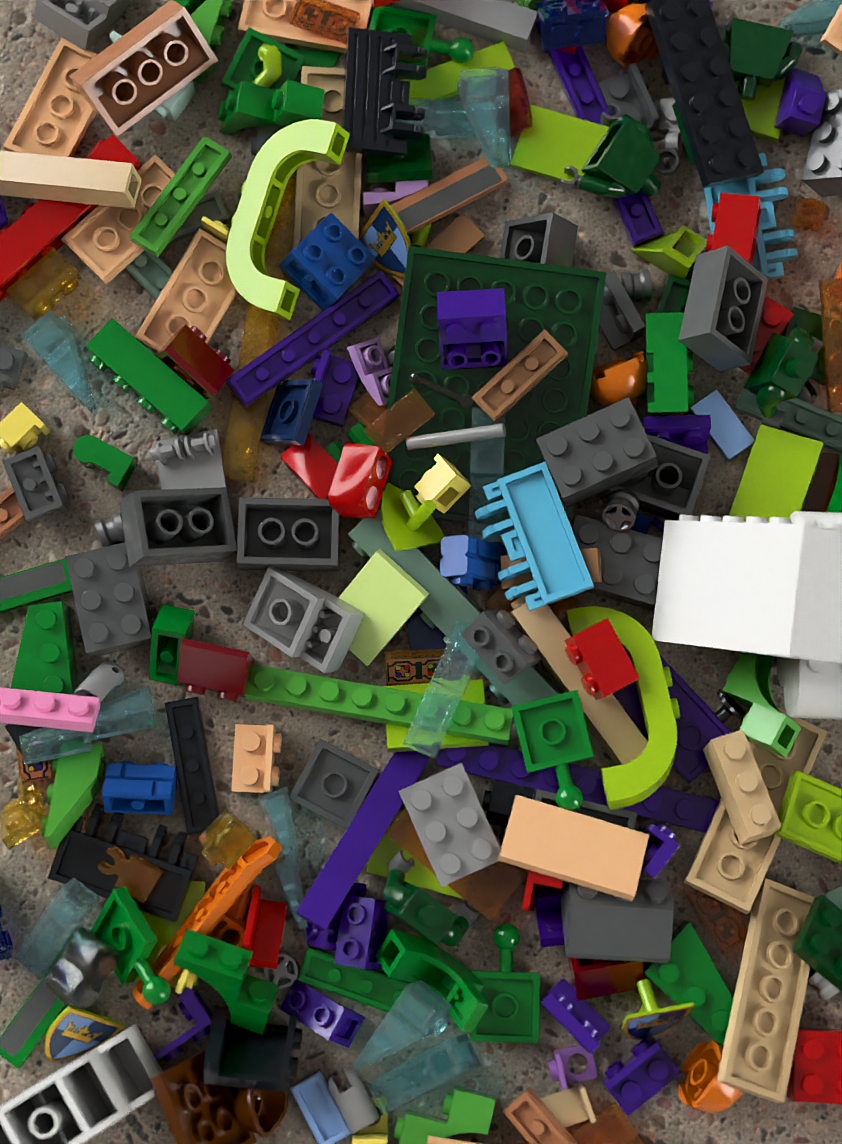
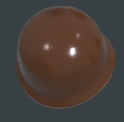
[234,1088,288,1138]

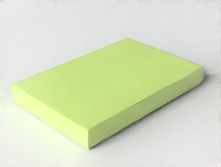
[339,549,429,666]

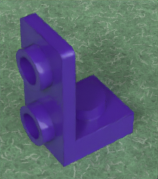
[280,980,365,1048]
[154,986,213,1063]

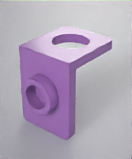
[548,1045,597,1090]

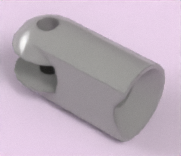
[73,661,124,702]
[328,1068,380,1134]

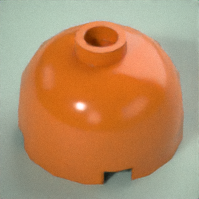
[605,3,658,70]
[590,351,648,406]
[678,1040,743,1113]

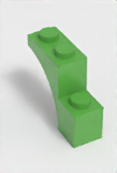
[722,651,801,758]
[393,1086,496,1144]

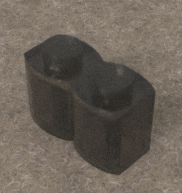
[45,927,121,1011]

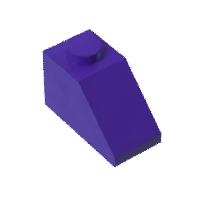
[774,68,826,137]

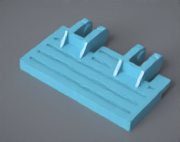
[704,152,798,280]
[474,461,594,611]

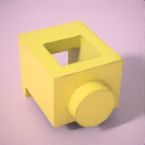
[0,402,51,456]
[414,454,472,514]

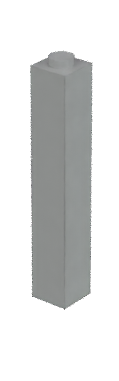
[387,0,538,54]

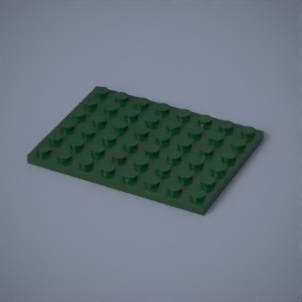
[379,246,607,526]

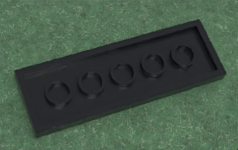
[645,0,764,189]

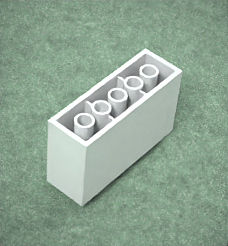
[652,515,842,663]

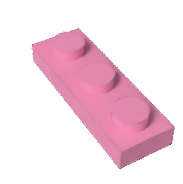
[0,687,100,732]

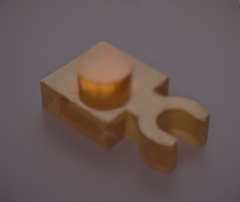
[97,846,164,903]

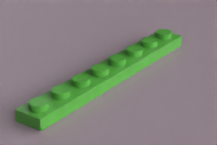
[244,664,514,745]

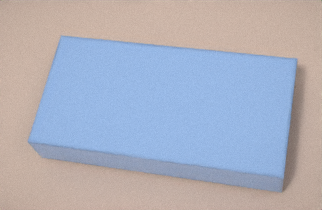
[689,389,755,462]
[290,1070,352,1144]

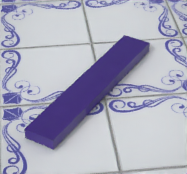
[226,270,400,408]
[295,750,430,932]

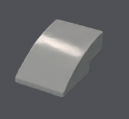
[34,0,132,51]
[243,566,365,673]

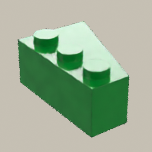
[645,312,694,413]
[11,601,78,695]
[643,920,733,1045]

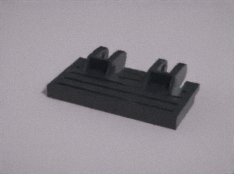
[342,27,427,157]
[48,803,199,922]

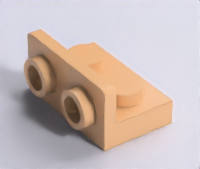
[231,724,282,794]

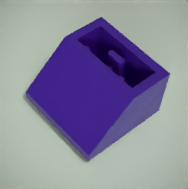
[437,288,508,369]

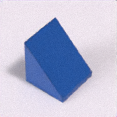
[630,513,651,534]

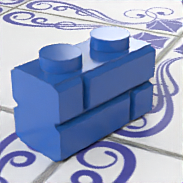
[440,535,507,591]
[102,761,178,815]

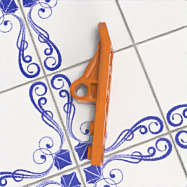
[131,836,282,1010]

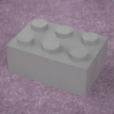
[399,763,501,887]

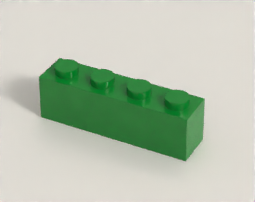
[86,318,212,436]

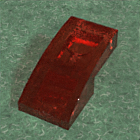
[488,67,533,140]

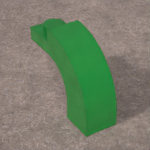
[375,929,489,1033]

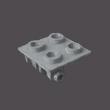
[151,429,227,490]

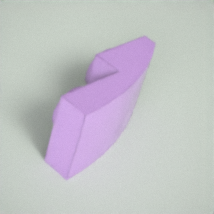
[363,180,428,215]
[347,337,392,406]

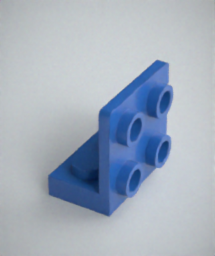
[278,213,376,311]

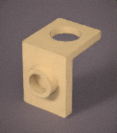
[540,1083,597,1128]

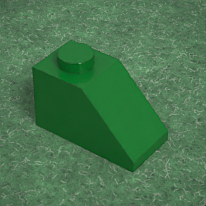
[149,604,195,686]

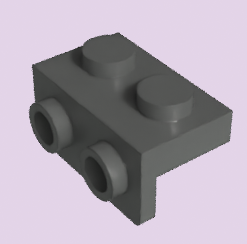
[462,607,542,684]

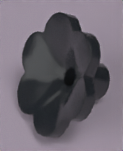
[715,689,746,723]

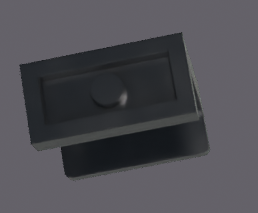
[204,1006,303,1092]

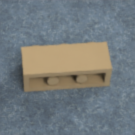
[703,730,782,845]

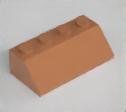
[70,0,218,137]

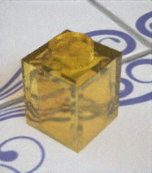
[198,808,257,870]

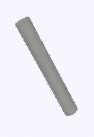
[406,423,506,450]

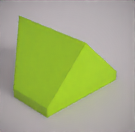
[630,225,707,279]

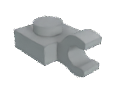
[659,98,683,155]

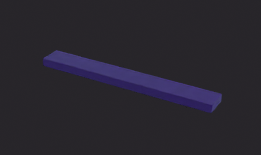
[536,13,664,248]

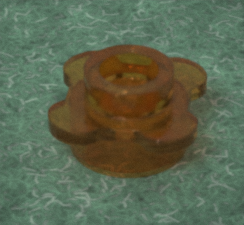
[791,197,826,231]

